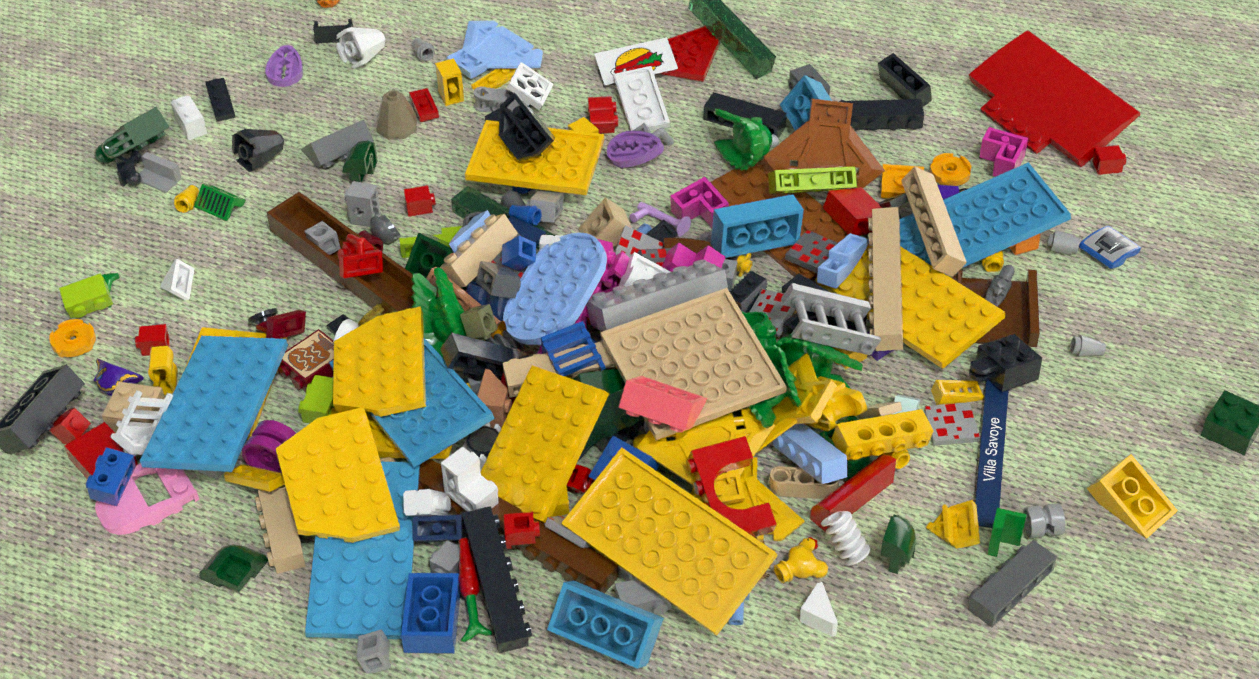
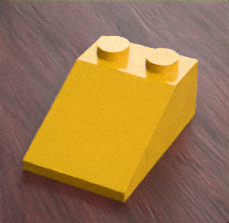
[1087,454,1178,539]

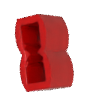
[588,96,618,134]

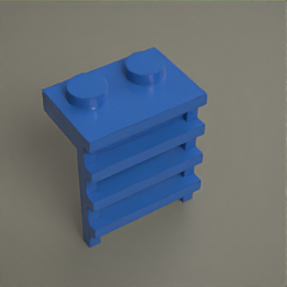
[541,321,606,376]

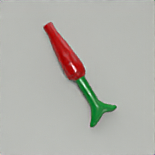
[459,538,492,642]

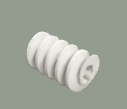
[821,511,870,566]

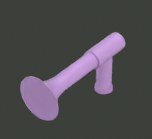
[630,202,691,237]

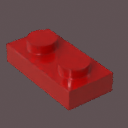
[409,88,439,122]

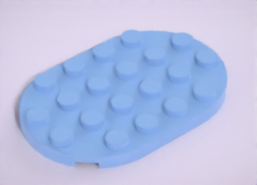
[503,233,607,345]

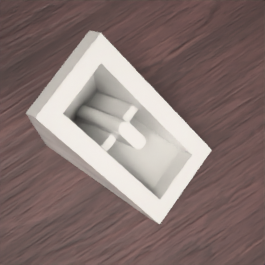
[800,582,838,637]

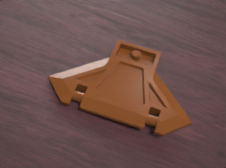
[763,99,885,188]

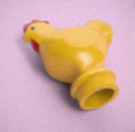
[774,537,828,583]

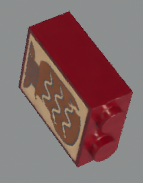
[278,329,334,392]

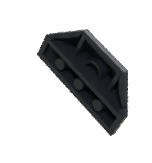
[499,92,555,161]

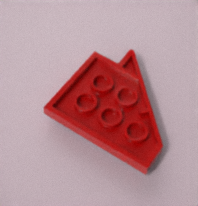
[657,26,724,82]

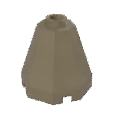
[376,90,417,140]

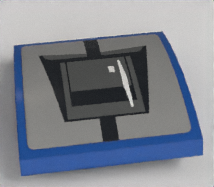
[1079,225,1141,269]

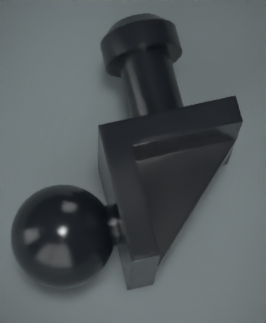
[115,151,142,187]

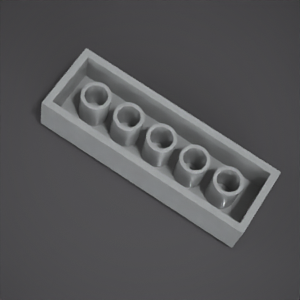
[586,260,728,332]

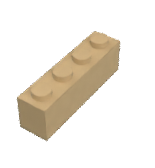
[440,214,518,288]
[255,484,306,574]

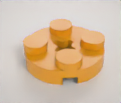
[930,153,972,186]
[49,319,96,357]

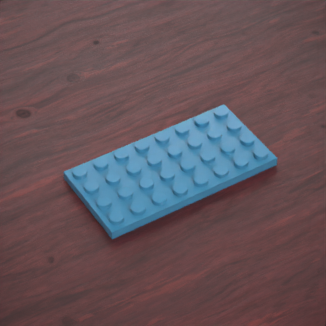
[899,162,1071,275]
[140,336,288,472]
[329,338,495,468]
[305,461,420,639]

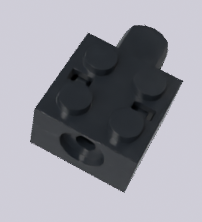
[969,334,1042,392]

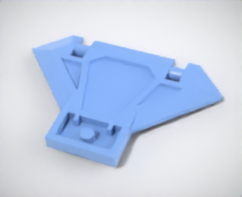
[446,21,543,79]

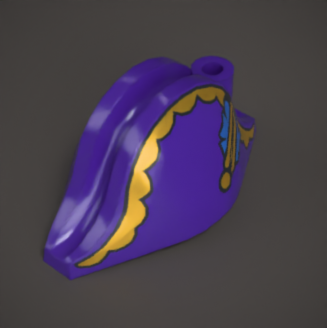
[93,358,144,396]

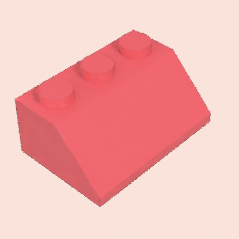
[619,376,707,432]

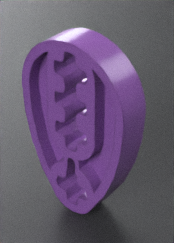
[265,45,303,87]
[607,131,664,168]

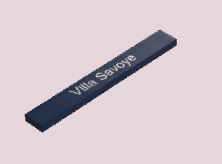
[975,380,1009,528]

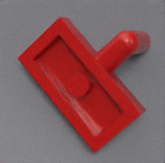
[339,234,383,278]

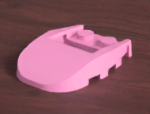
[95,464,200,535]

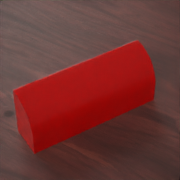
[810,454,896,532]

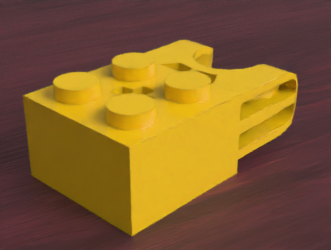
[804,376,868,432]

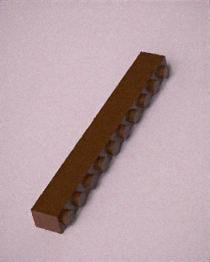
[418,459,619,593]

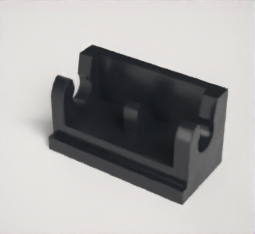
[313,19,353,44]

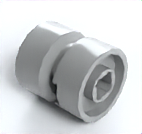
[1023,503,1065,538]

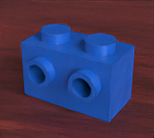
[86,447,136,506]

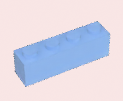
[772,424,847,484]

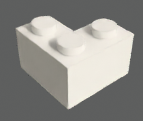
[441,447,499,512]

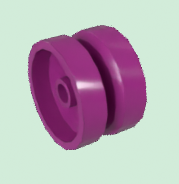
[242,420,296,473]

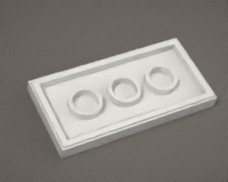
[613,66,670,131]

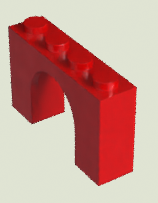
[686,436,777,537]

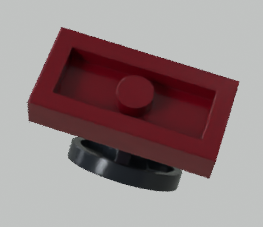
[248,308,306,339]

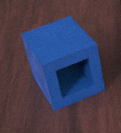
[502,236,536,271]

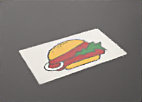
[595,37,678,85]

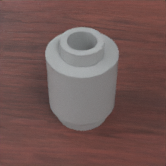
[1047,230,1080,255]

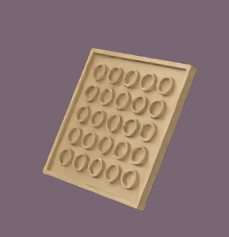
[600,288,787,440]

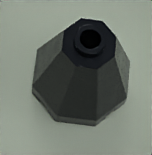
[232,129,284,172]

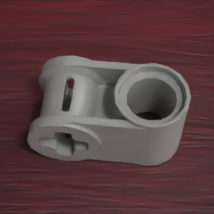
[474,87,509,112]

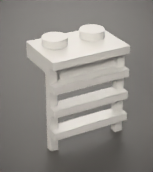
[111,390,173,456]

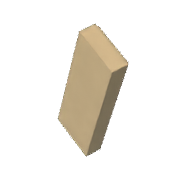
[858,402,902,418]

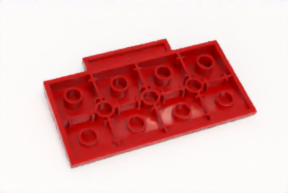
[969,30,1141,167]

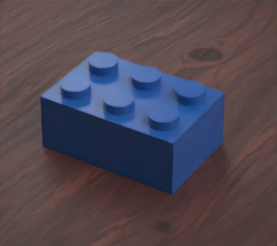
[401,573,461,653]

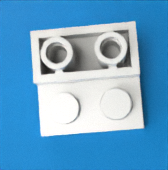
[619,252,670,286]

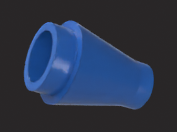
[509,205,542,226]

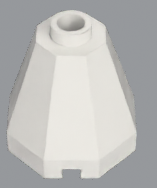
[336,27,385,69]

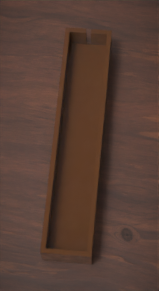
[266,192,437,315]

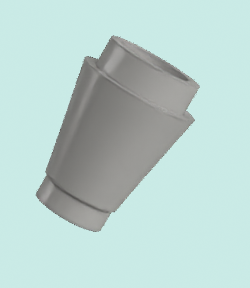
[412,38,435,61]
[1070,335,1106,357]

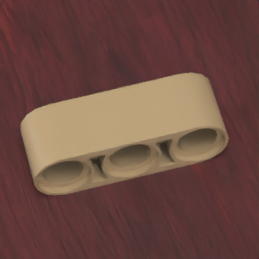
[769,466,839,499]

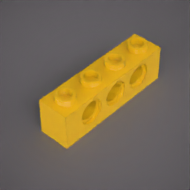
[832,409,934,460]

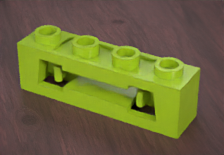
[768,167,857,194]

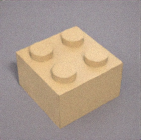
[102,382,165,433]

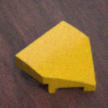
[926,500,980,549]

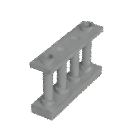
[781,283,881,355]

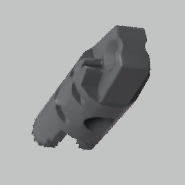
[985,265,1015,307]

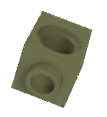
[460,304,498,340]

